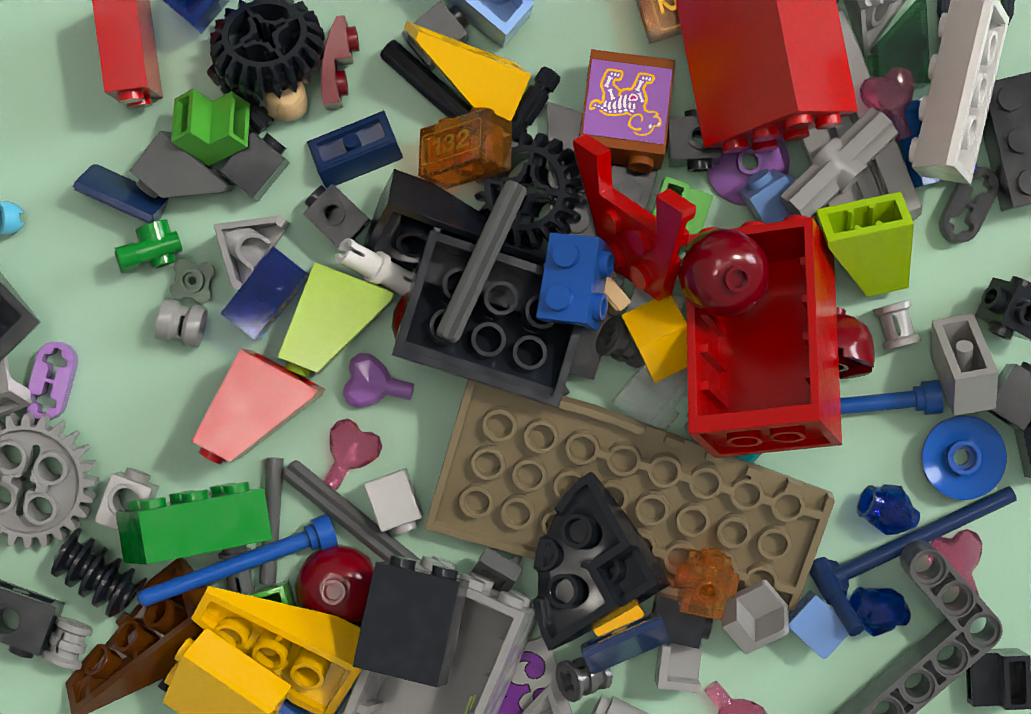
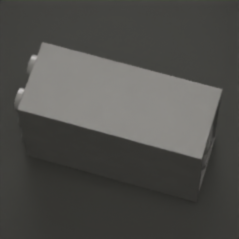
[343,555,537,714]

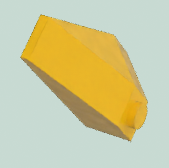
[191,586,362,714]

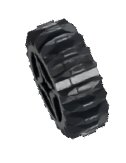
[210,0,325,101]
[474,133,587,248]

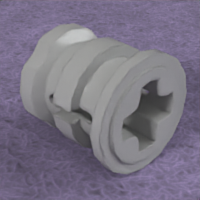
[41,616,93,670]

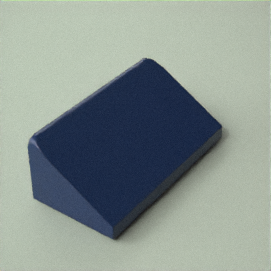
[307,110,403,188]
[73,164,169,223]
[580,612,670,674]

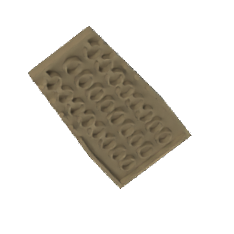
[424,380,835,611]

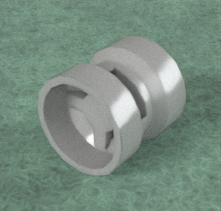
[155,298,208,348]

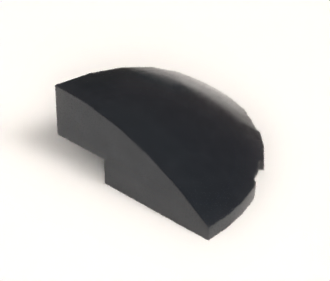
[533,472,671,651]

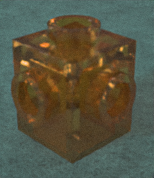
[674,547,739,621]

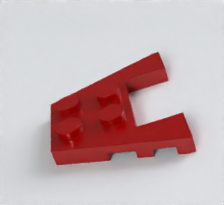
[573,133,696,302]

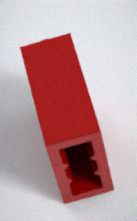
[92,0,163,109]

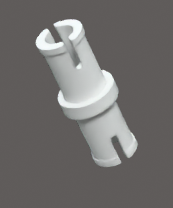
[335,238,414,297]

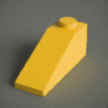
[403,21,532,122]

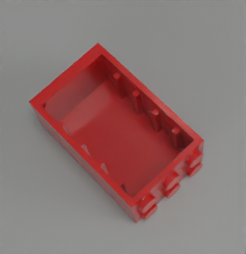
[676,0,858,154]
[685,215,842,458]

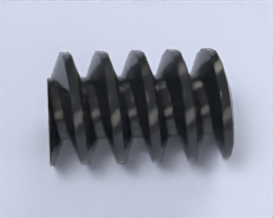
[51,528,148,618]

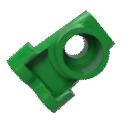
[114,219,183,273]

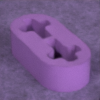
[26,342,78,420]

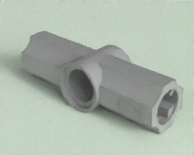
[780,107,898,218]

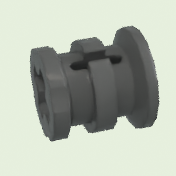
[596,316,644,368]
[556,657,613,702]

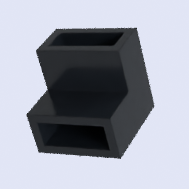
[966,648,1031,710]

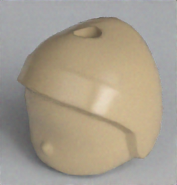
[265,82,308,122]

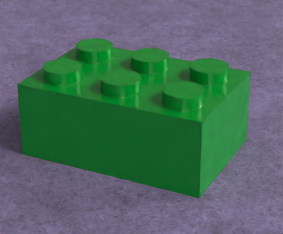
[115,482,273,565]

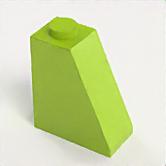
[816,191,914,297]
[278,262,396,377]

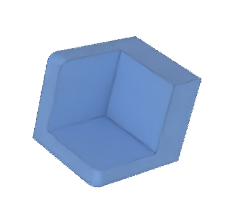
[788,590,849,659]

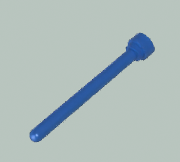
[840,380,944,415]
[137,514,338,606]

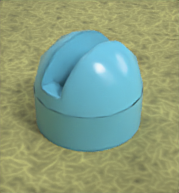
[0,201,24,235]

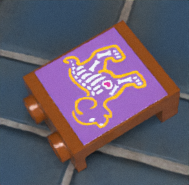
[580,49,676,173]

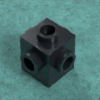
[667,109,723,172]
[975,276,1031,341]

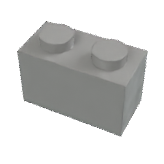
[931,313,998,416]

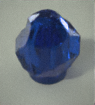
[857,484,921,535]
[849,587,911,637]

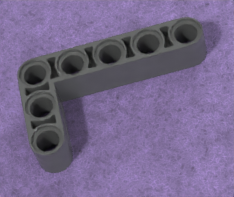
[835,540,1003,714]

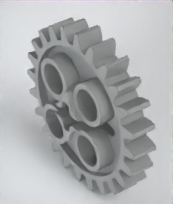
[0,411,99,549]

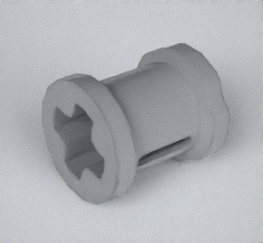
[873,300,921,350]

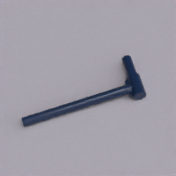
[809,486,1017,636]

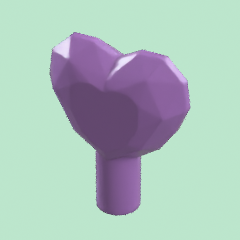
[342,353,414,408]

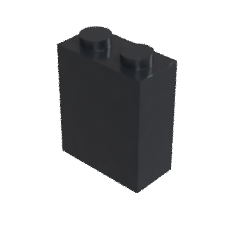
[352,555,469,687]

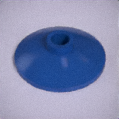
[921,415,1007,500]

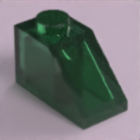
[864,0,931,91]

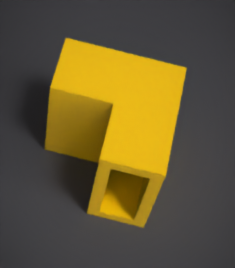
[621,295,687,383]

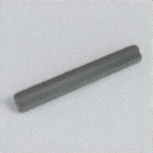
[436,180,527,343]
[282,460,421,562]

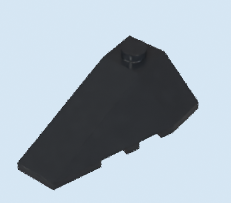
[363,169,546,272]

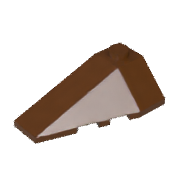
[65,558,207,714]

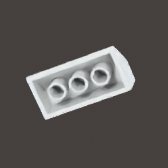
[909,0,1010,185]

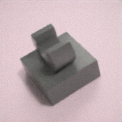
[470,547,523,592]

